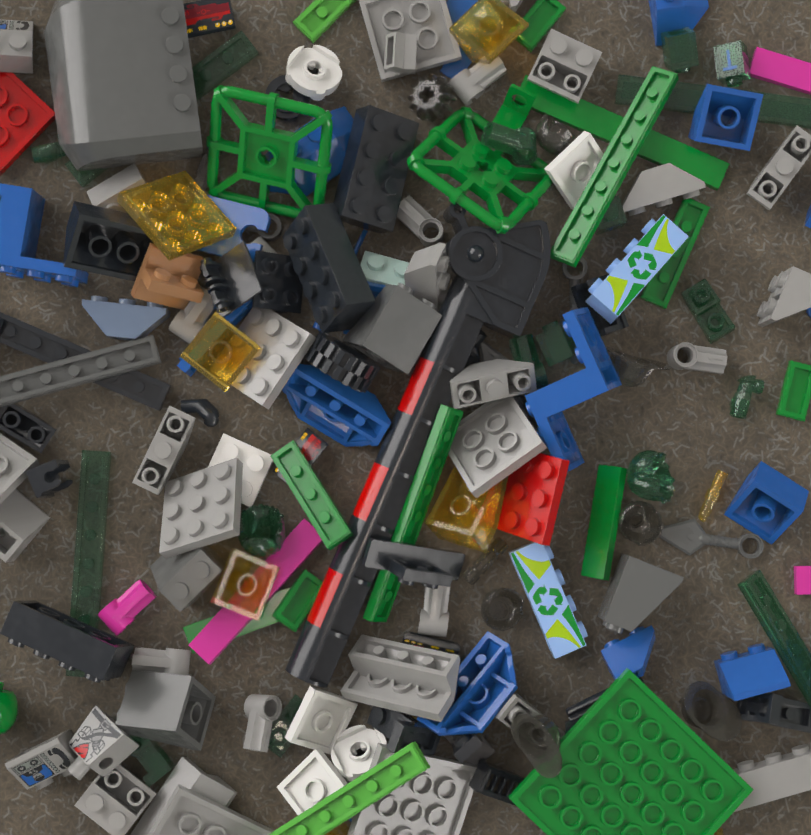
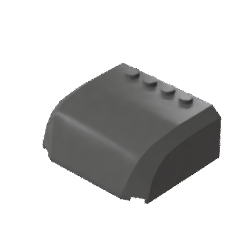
[44,0,203,171]

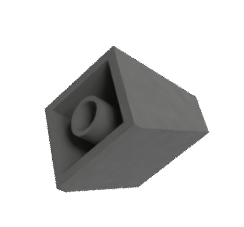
[343,283,442,375]
[150,545,229,612]
[597,553,684,634]
[115,670,216,751]

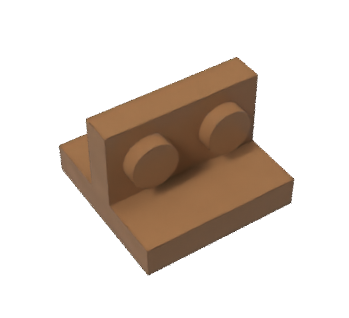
[131,243,205,310]

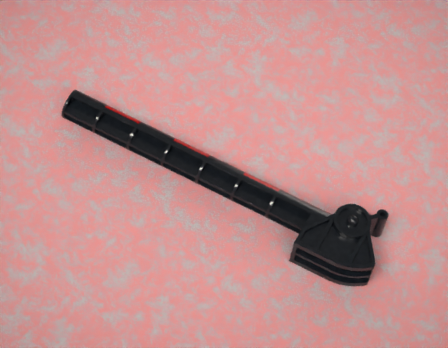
[285,203,551,688]

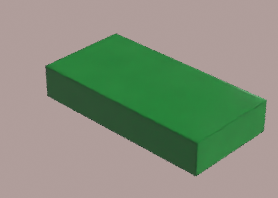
[510,0,566,52]
[776,360,811,422]
[271,569,322,632]

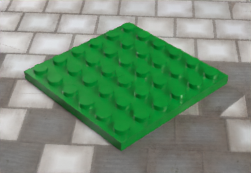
[508,668,754,835]

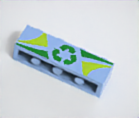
[585,214,689,324]
[508,542,588,659]

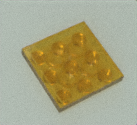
[117,171,237,261]

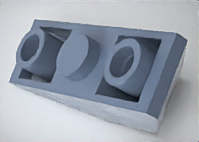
[82,296,171,341]

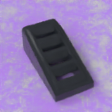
[469,759,525,806]

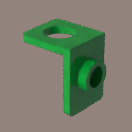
[490,84,536,140]

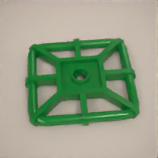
[206,85,333,219]
[407,106,553,234]

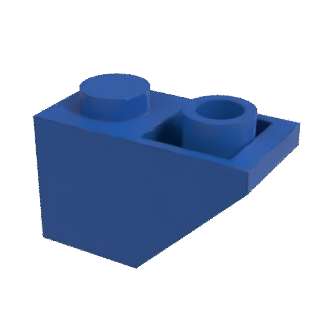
[601,625,655,681]

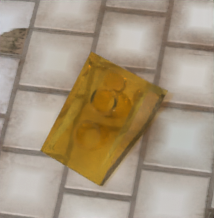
[425,466,509,552]

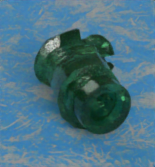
[31,133,67,165]
[729,375,765,419]

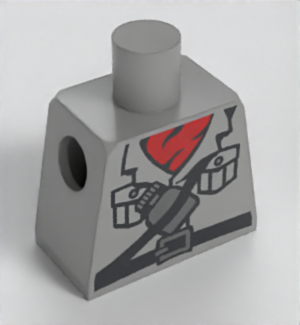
[67,706,139,780]

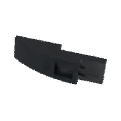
[0,403,57,453]

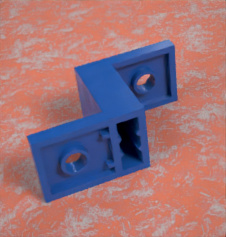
[0,183,89,288]
[525,307,622,472]

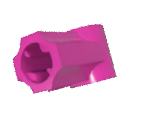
[98,579,157,636]

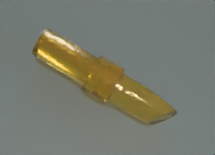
[698,470,728,522]

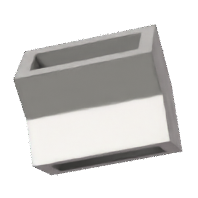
[384,32,418,74]

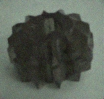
[407,73,456,123]

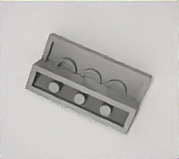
[340,635,460,722]
[130,757,237,835]

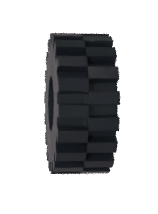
[305,332,380,393]

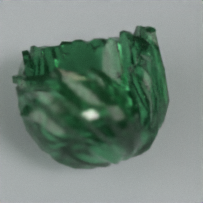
[626,450,675,504]
[238,504,286,558]

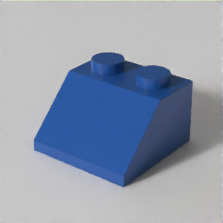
[688,84,763,151]
[724,461,809,545]
[714,643,791,701]

